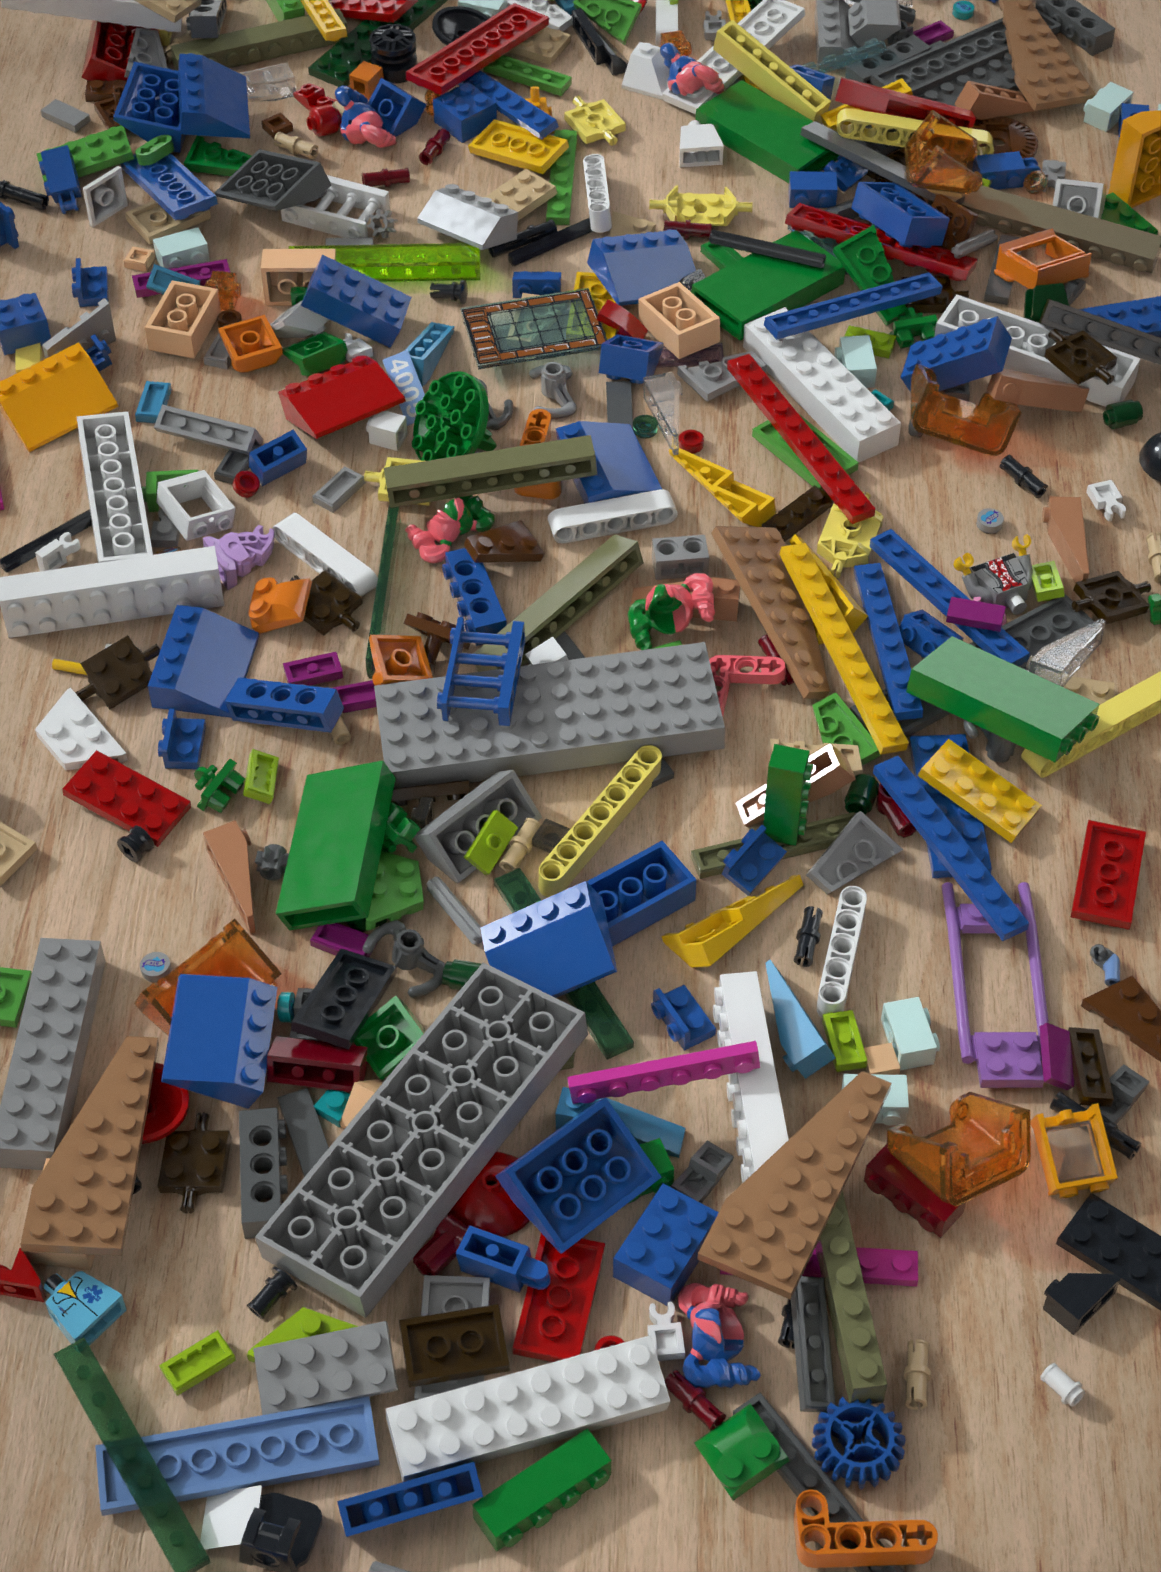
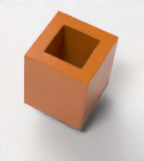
[349,61,383,100]

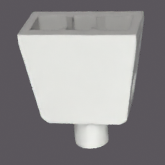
[679,120,723,168]

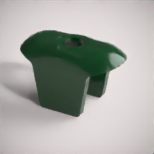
[1023,283,1069,324]

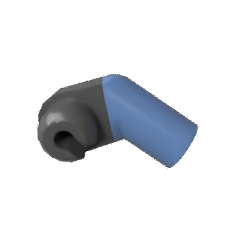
[1090,944,1120,986]

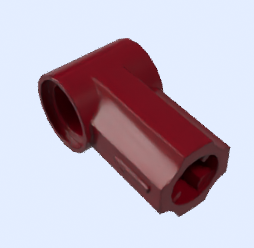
[876,783,917,838]
[413,1214,469,1276]

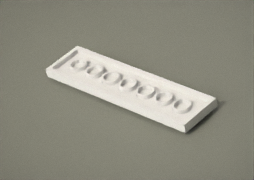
[662,0,805,114]

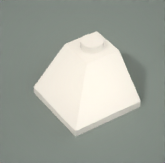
[622,42,669,100]
[83,166,128,227]
[270,300,330,338]

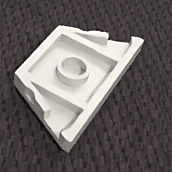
[35,688,128,771]

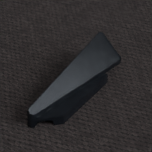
[569,8,629,76]

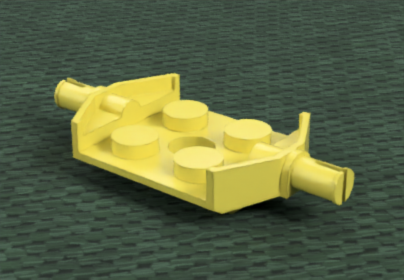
[649,186,753,226]
[817,492,883,579]

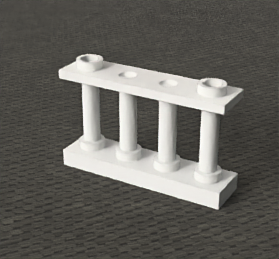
[281,175,390,238]

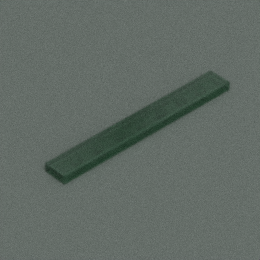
[365,505,401,679]
[494,868,634,1060]
[54,1338,211,1572]

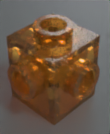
[659,30,692,56]
[205,271,241,310]

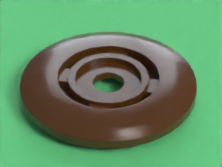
[958,117,1038,162]

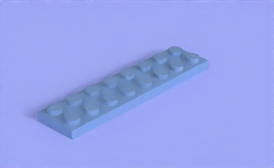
[95,1396,380,1516]

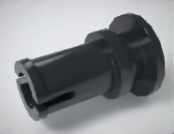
[430,280,468,304]
[246,1266,298,1319]

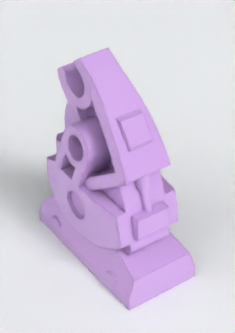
[203,525,275,590]

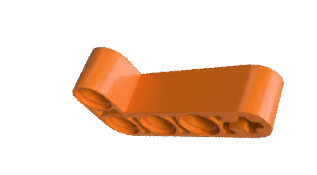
[514,409,562,499]
[794,1489,938,1568]

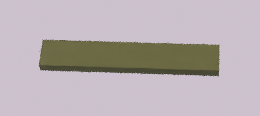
[691,812,856,879]

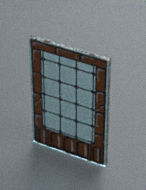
[461,288,607,370]

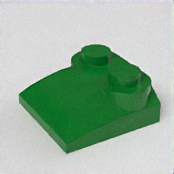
[282,331,348,378]
[354,995,426,1080]
[694,1404,790,1501]

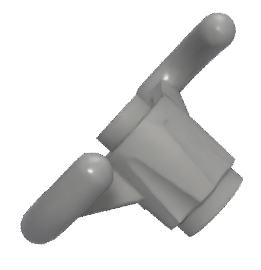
[529,362,576,418]

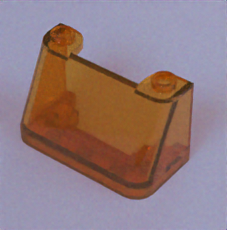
[904,110,983,194]
[910,364,1022,456]
[134,919,282,1037]
[887,1092,1031,1206]

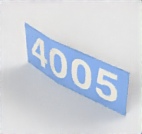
[382,350,425,426]

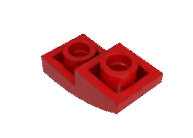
[293,83,337,111]
[596,299,648,339]

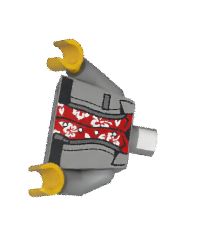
[953,534,1033,615]

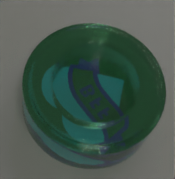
[633,415,658,439]

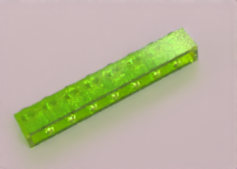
[288,243,481,282]

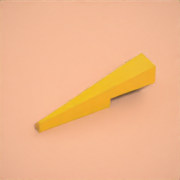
[669,446,776,527]
[790,534,868,645]
[661,874,804,968]

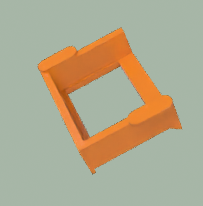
[994,228,1092,289]

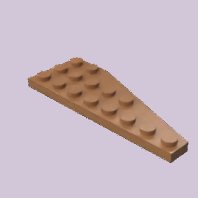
[999,0,1096,111]
[711,526,830,699]
[20,1036,159,1256]
[698,1071,892,1300]

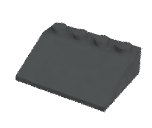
[214,149,331,211]

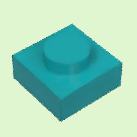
[314,1089,350,1128]

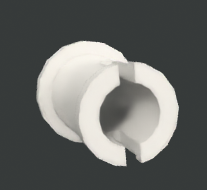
[1040,1363,1085,1407]

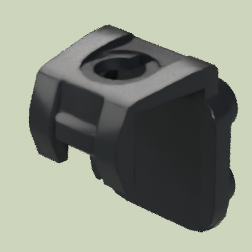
[239,1493,323,1572]

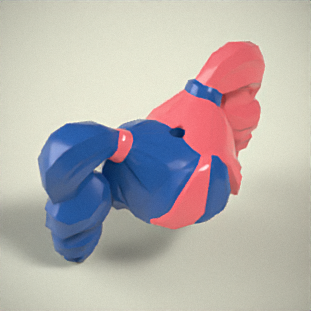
[660,42,725,96]
[335,85,397,148]
[677,1283,761,1388]

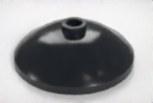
[432,6,490,46]

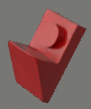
[0,1248,46,1302]

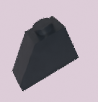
[1043,1273,1121,1335]

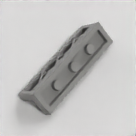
[154,404,263,455]

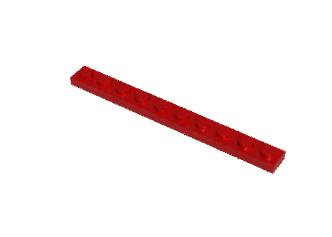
[727,354,876,524]

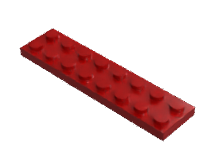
[406,3,549,95]
[785,203,978,281]

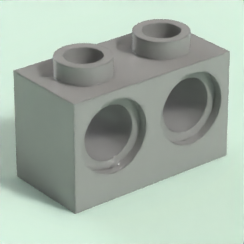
[652,535,709,580]

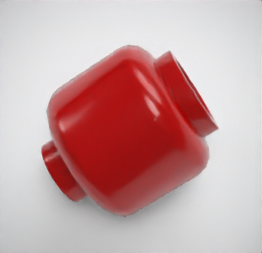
[306,104,342,137]

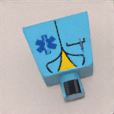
[44,1271,126,1354]

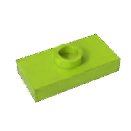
[243,749,279,804]
[463,810,518,875]
[159,1330,236,1396]

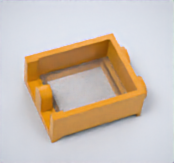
[1030,1104,1118,1199]

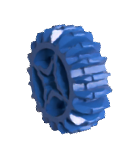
[812,1397,906,1490]

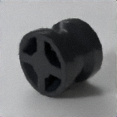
[117,825,154,862]

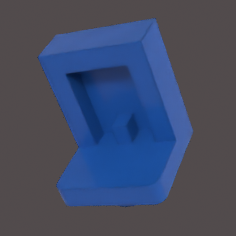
[85,334,112,372]

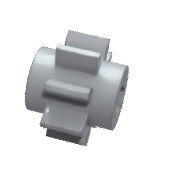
[367,208,398,238]

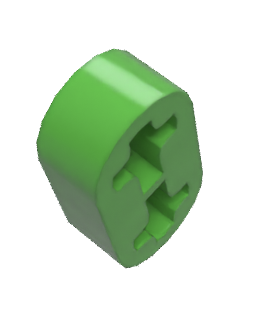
[135,135,175,166]

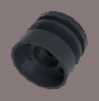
[370,24,417,84]

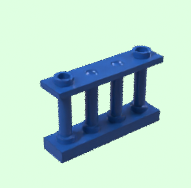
[437,617,525,726]

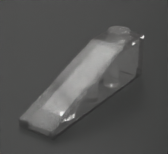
[240,62,296,102]
[643,372,683,455]
[1026,619,1106,687]

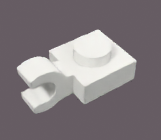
[35,532,81,571]

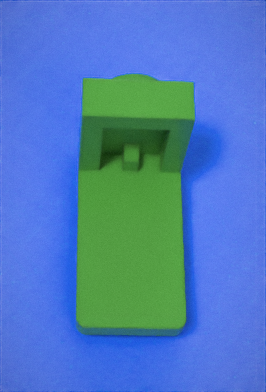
[141,469,199,512]

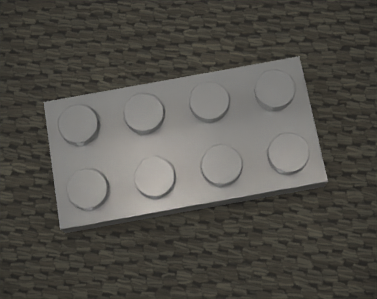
[414,1275,490,1401]
[253,1321,398,1415]

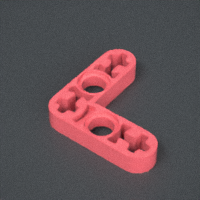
[709,655,786,717]

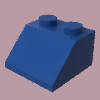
[368,78,427,137]
[599,334,664,384]

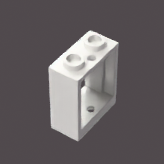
[156,470,235,541]

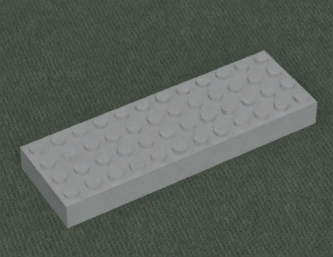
[374,642,725,788]
[255,962,588,1318]

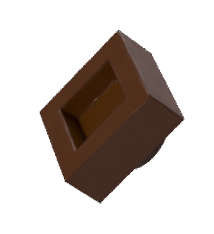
[261,113,294,139]

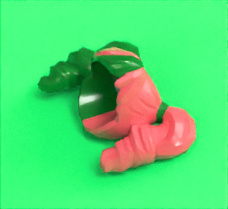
[405,495,495,564]
[627,573,715,650]

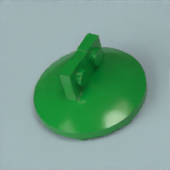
[412,371,497,461]

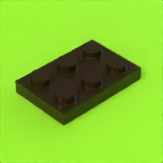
[399,1304,510,1388]

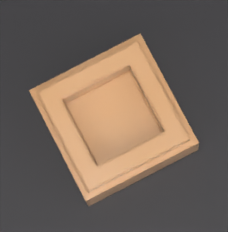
[123,246,156,272]
[864,1043,901,1075]

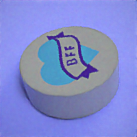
[976,508,1004,533]
[140,952,172,982]

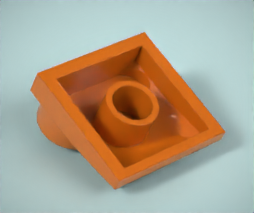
[218,315,283,372]
[248,577,312,634]
[369,635,433,685]

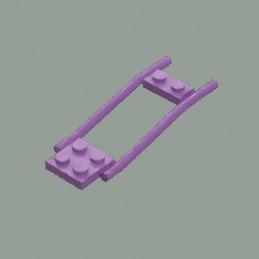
[941,882,1049,1088]

